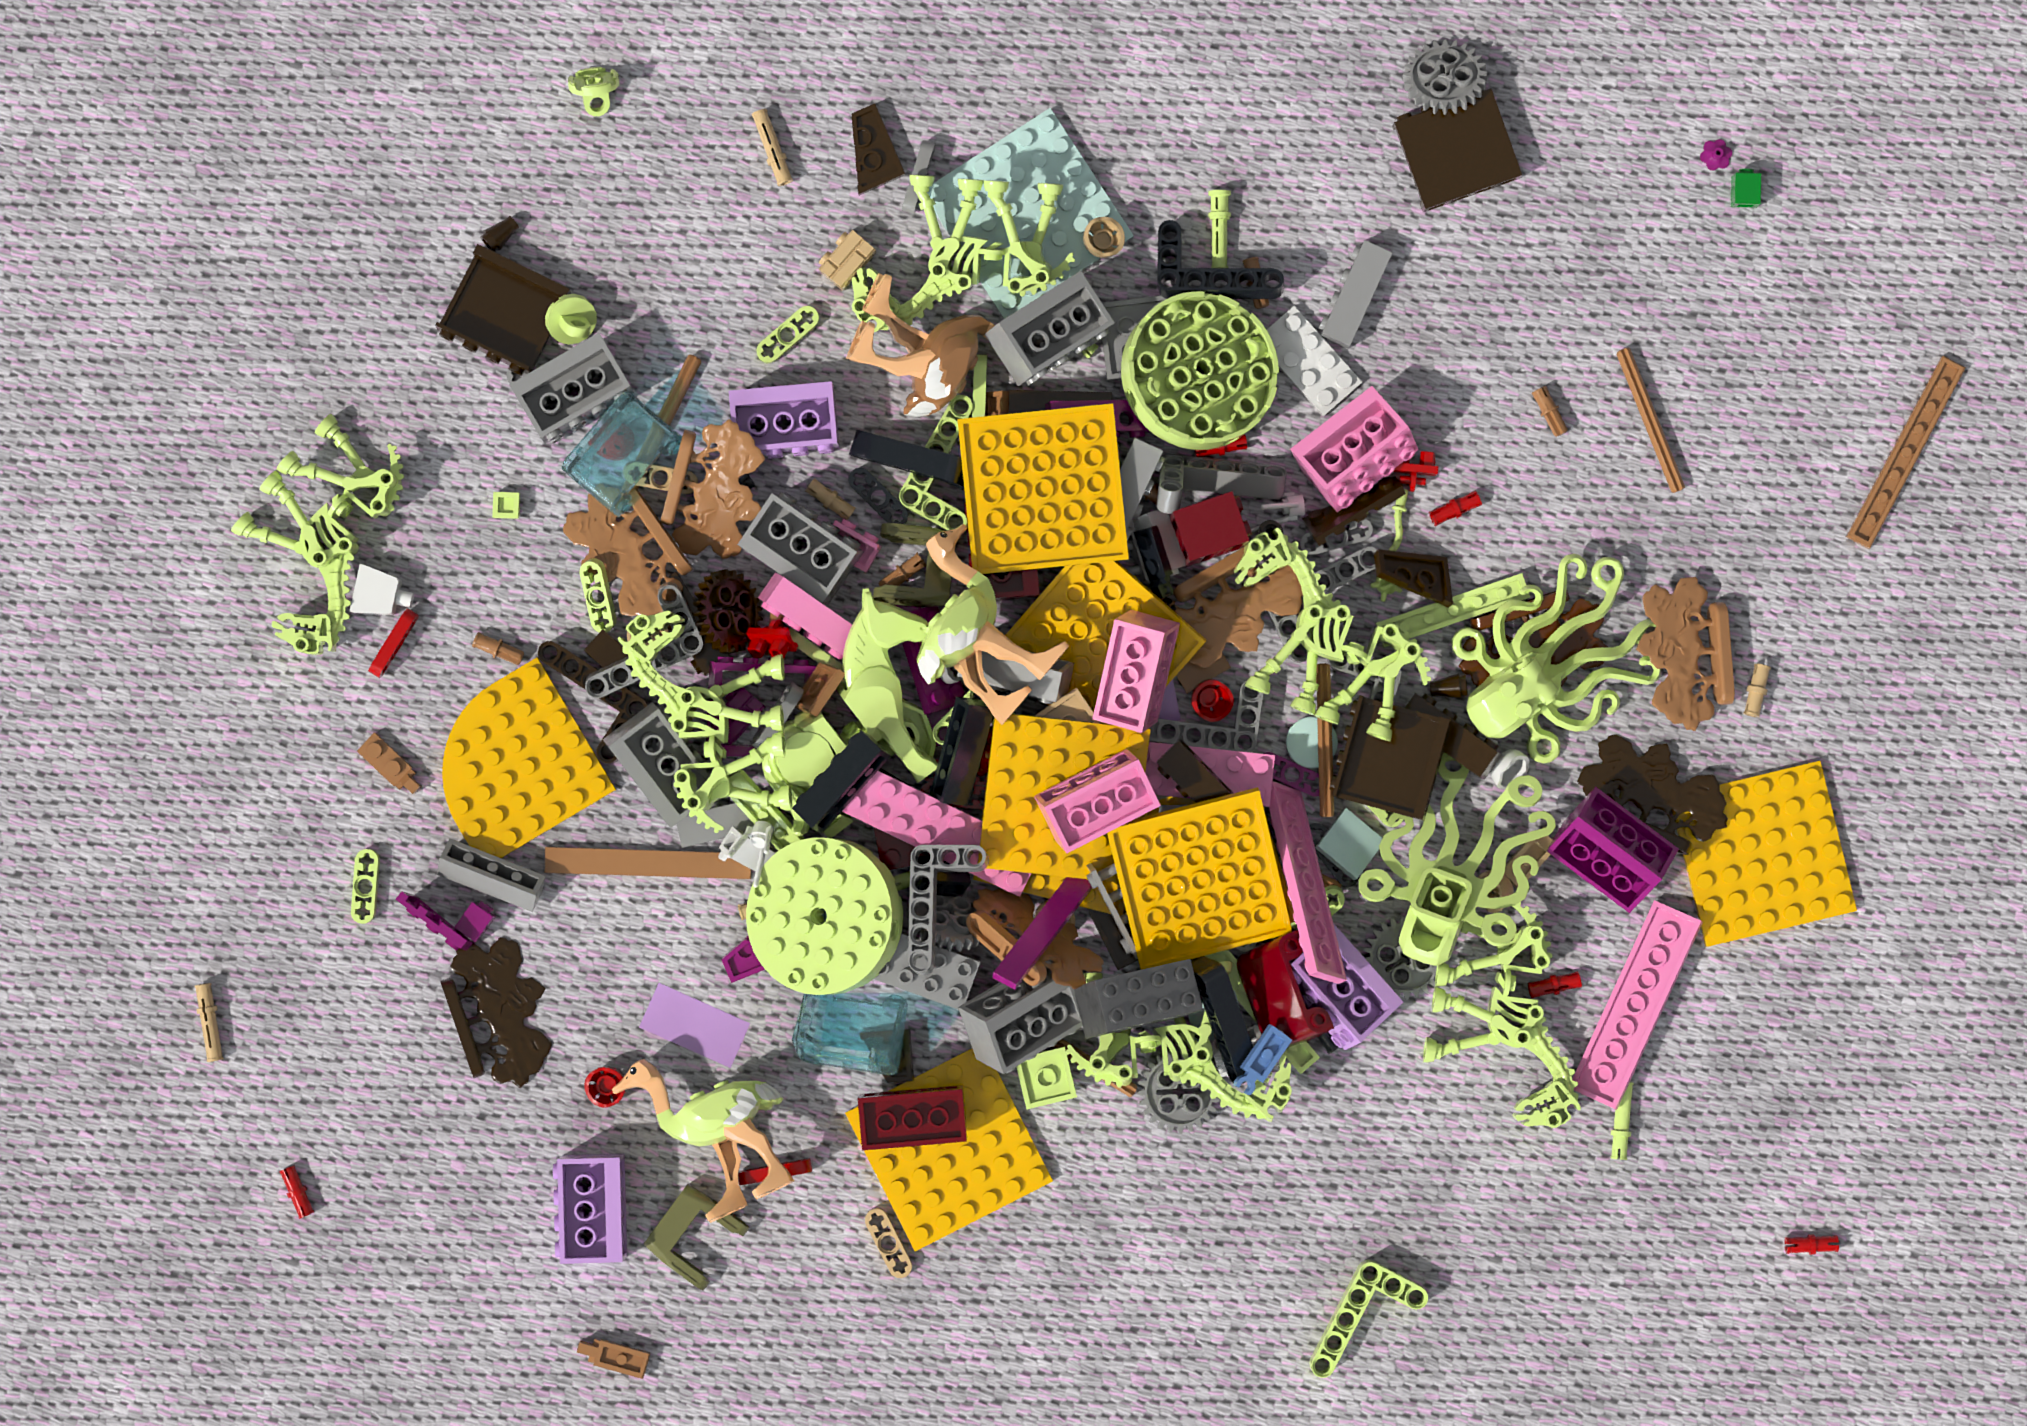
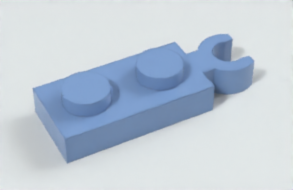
[1233,1024,1292,1095]

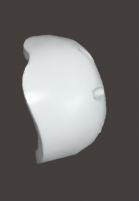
[1490,749,1529,789]

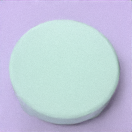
[1286,717,1338,768]

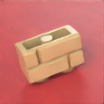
[819,230,876,291]

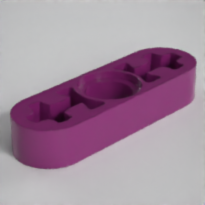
[1263,752,1319,797]

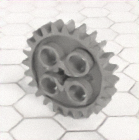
[1403,39,1487,115]
[905,891,980,952]
[1363,916,1437,1000]
[1136,1049,1220,1134]

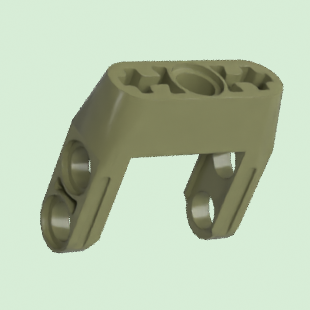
[873,523,952,607]
[644,1184,750,1291]

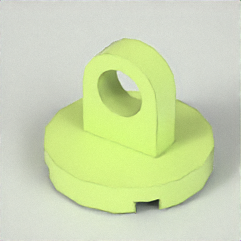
[568,67,620,117]
[545,294,597,345]

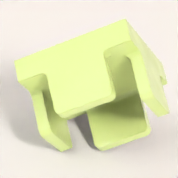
[1016,1046,1077,1109]

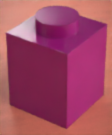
[454,901,496,942]

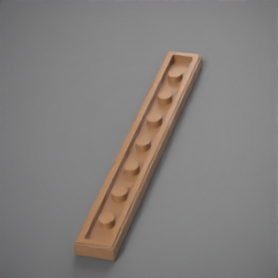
[1846,356,1966,549]
[544,847,751,879]

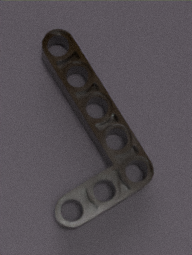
[538,641,649,764]

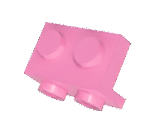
[833,518,882,573]

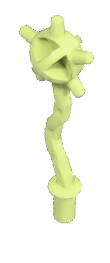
[1370,489,1409,602]

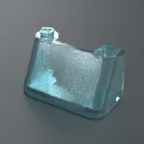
[562,391,682,517]
[792,993,908,1075]

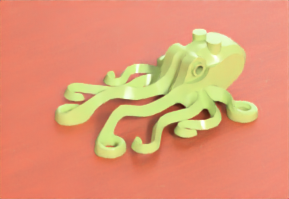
[1452,554,1662,764]
[1359,753,1556,966]

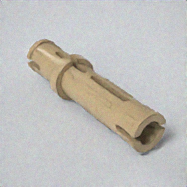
[751,109,793,187]
[195,983,224,1062]

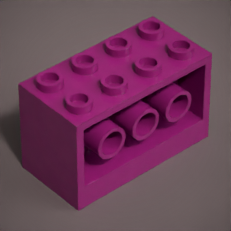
[1547,787,1679,913]

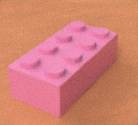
[758,572,852,661]

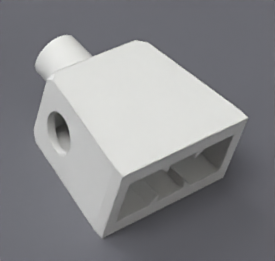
[349,564,414,615]

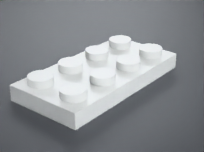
[1267,306,1362,417]

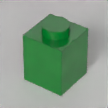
[1731,169,1761,208]

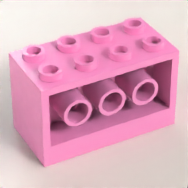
[1290,386,1419,512]
[1093,610,1180,733]
[1034,749,1161,853]

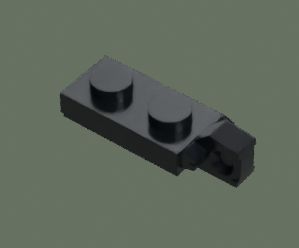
[1134,525,1174,599]

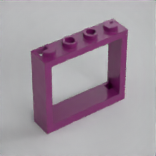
[706,656,816,757]

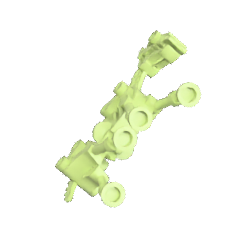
[852,175,1075,332]
[231,414,404,655]
[1234,528,1431,741]
[618,611,792,833]
[1423,902,1581,1128]
[1066,961,1292,1122]

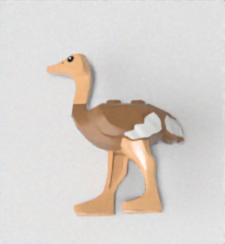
[846,273,995,417]

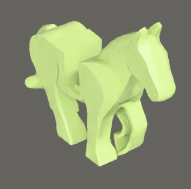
[762,588,938,838]

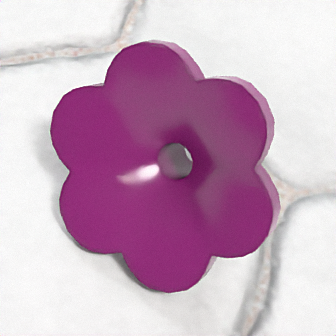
[1700,139,1732,171]

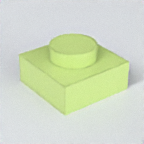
[492,492,520,519]

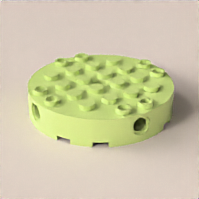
[1121,291,1279,450]
[746,837,903,995]

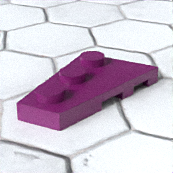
[395,891,473,951]
[721,936,765,983]

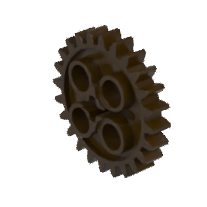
[692,569,763,654]

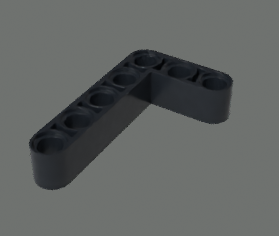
[1157,220,1284,299]
[849,430,965,491]
[1191,956,1253,1085]

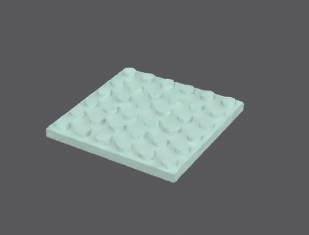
[927,108,1134,319]

